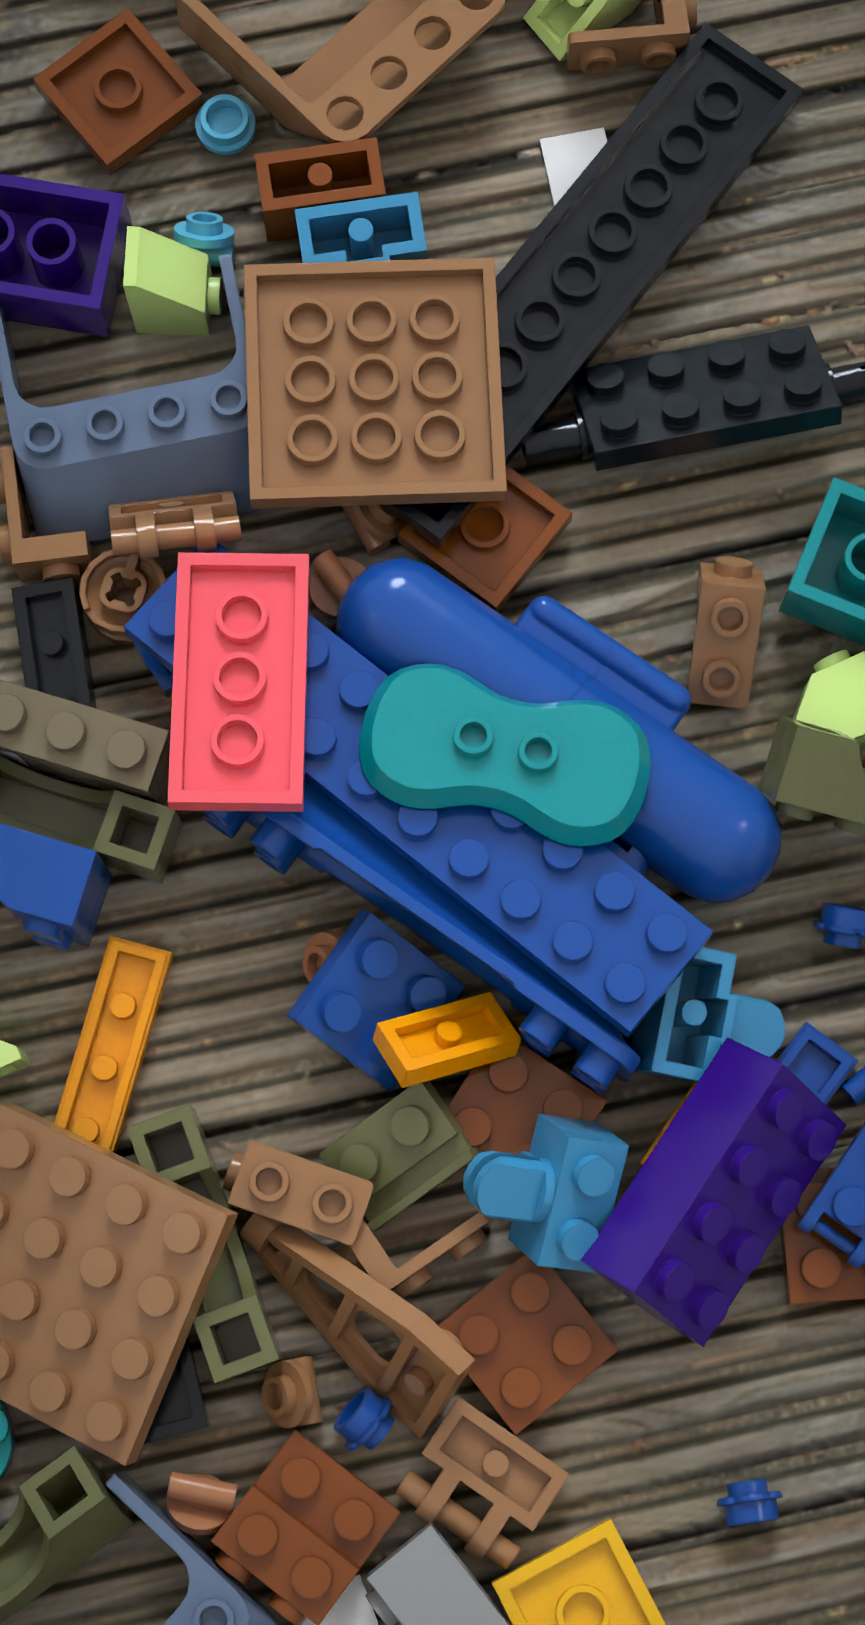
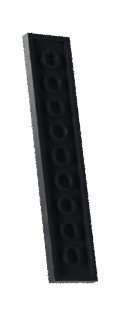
[380,23,804,548]

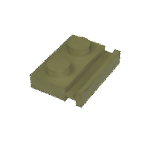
[319,1081,479,1232]

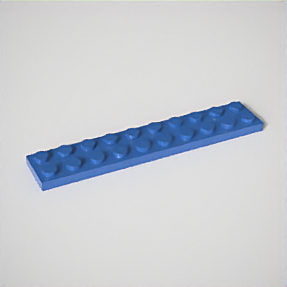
[124,543,713,1037]

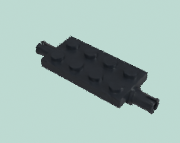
[521,325,865,471]

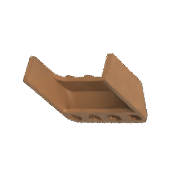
[175,0,506,144]

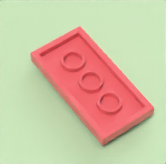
[168,552,310,812]

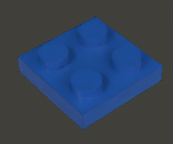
[286,909,465,1092]

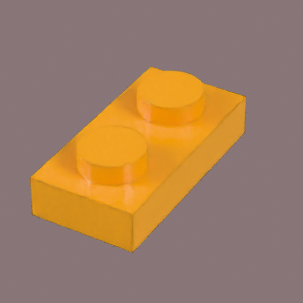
[372,992,521,1088]

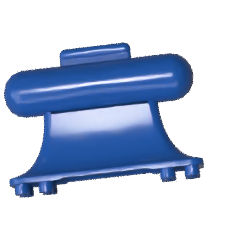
[202,557,782,1096]

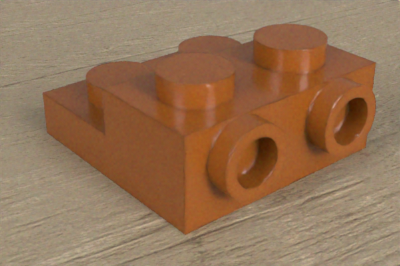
[211,1429,401,1625]

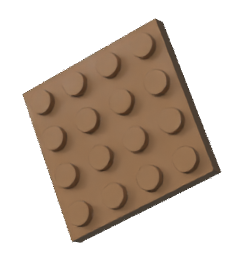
[244,257,507,509]
[0,1104,238,1466]

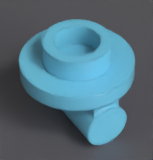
[173,212,235,267]

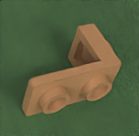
[566,0,697,75]
[0,445,94,582]
[687,556,766,709]
[222,1140,374,1246]
[335,1212,492,1298]

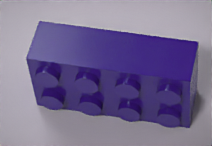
[0,174,132,337]
[581,1037,846,1347]

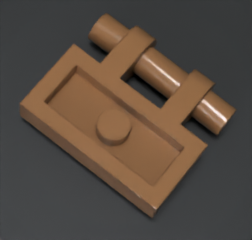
[108,490,242,559]
[395,1397,570,1570]

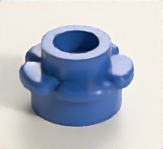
[813,902,865,949]
[334,1387,394,1451]
[717,1479,783,1527]

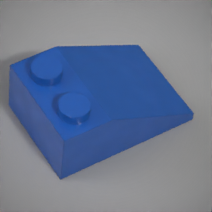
[0,823,112,952]

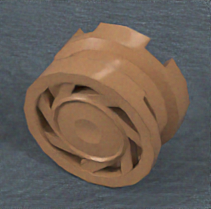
[79,549,166,645]

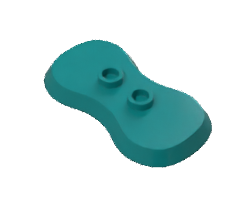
[359,663,651,847]

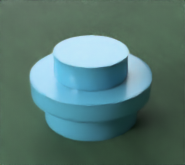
[195,94,256,155]

